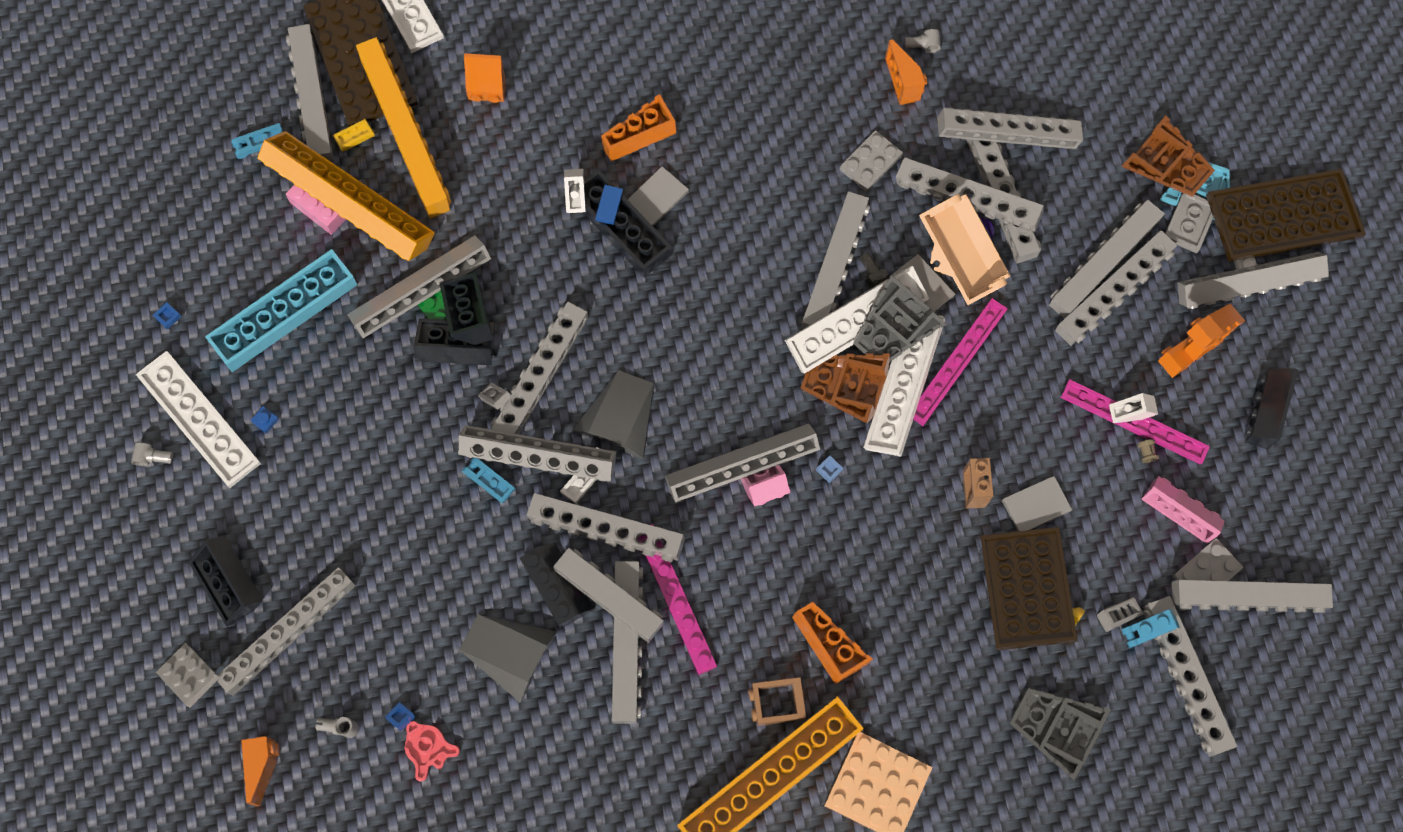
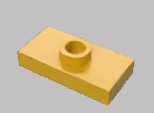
[333,119,375,152]

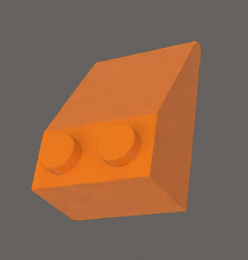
[885,40,927,105]
[464,53,506,103]
[241,736,280,806]

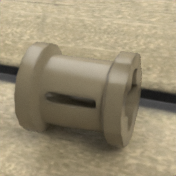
[1137,440,1159,463]

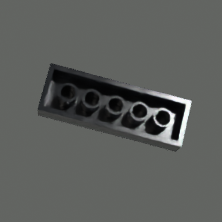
[582,169,672,278]

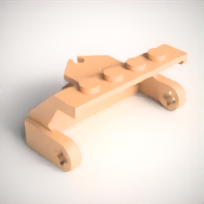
[919,194,1011,305]

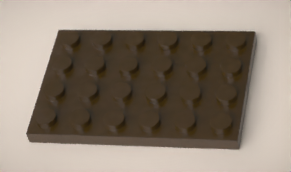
[980,527,1077,651]

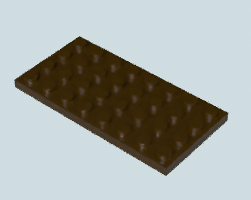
[303,0,418,127]
[1206,169,1366,262]

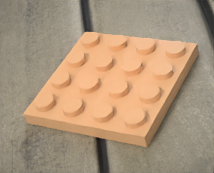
[824,732,932,832]

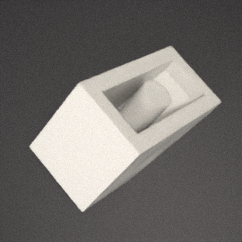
[564,169,585,213]
[1109,393,1158,423]

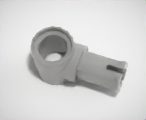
[905,29,941,53]
[131,443,173,466]
[316,717,359,738]

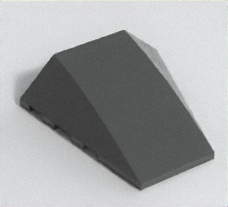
[853,275,946,362]
[572,370,654,459]
[459,614,558,704]
[1010,688,1111,781]

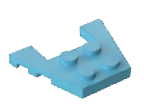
[1160,162,1230,220]

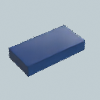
[596,185,623,225]

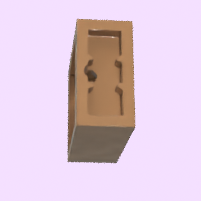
[962,458,993,509]
[748,677,806,726]

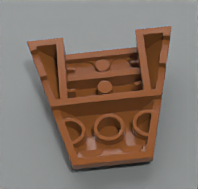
[1122,116,1215,197]
[801,353,890,424]

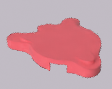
[405,721,460,782]

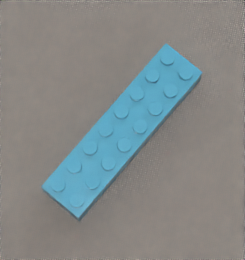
[205,249,357,372]

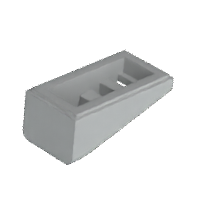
[1097,597,1144,632]

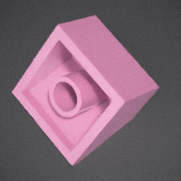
[741,465,790,507]

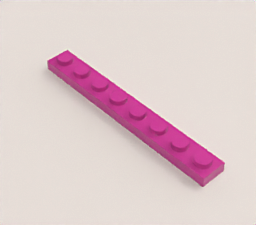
[913,298,1008,426]
[1060,379,1210,465]
[638,524,717,675]

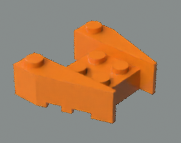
[1158,303,1245,378]

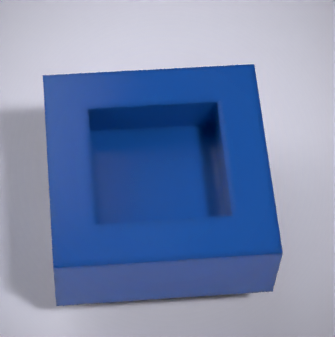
[153,302,181,330]
[250,406,279,434]
[385,702,415,732]

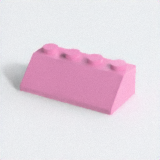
[1142,476,1225,544]

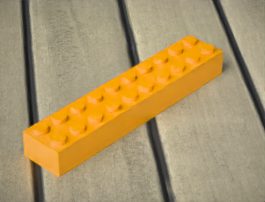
[356,37,451,219]
[258,131,435,261]
[677,697,863,832]

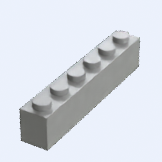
[554,548,663,643]

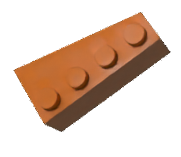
[601,94,676,162]
[792,602,873,685]

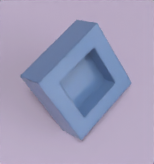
[816,456,844,483]

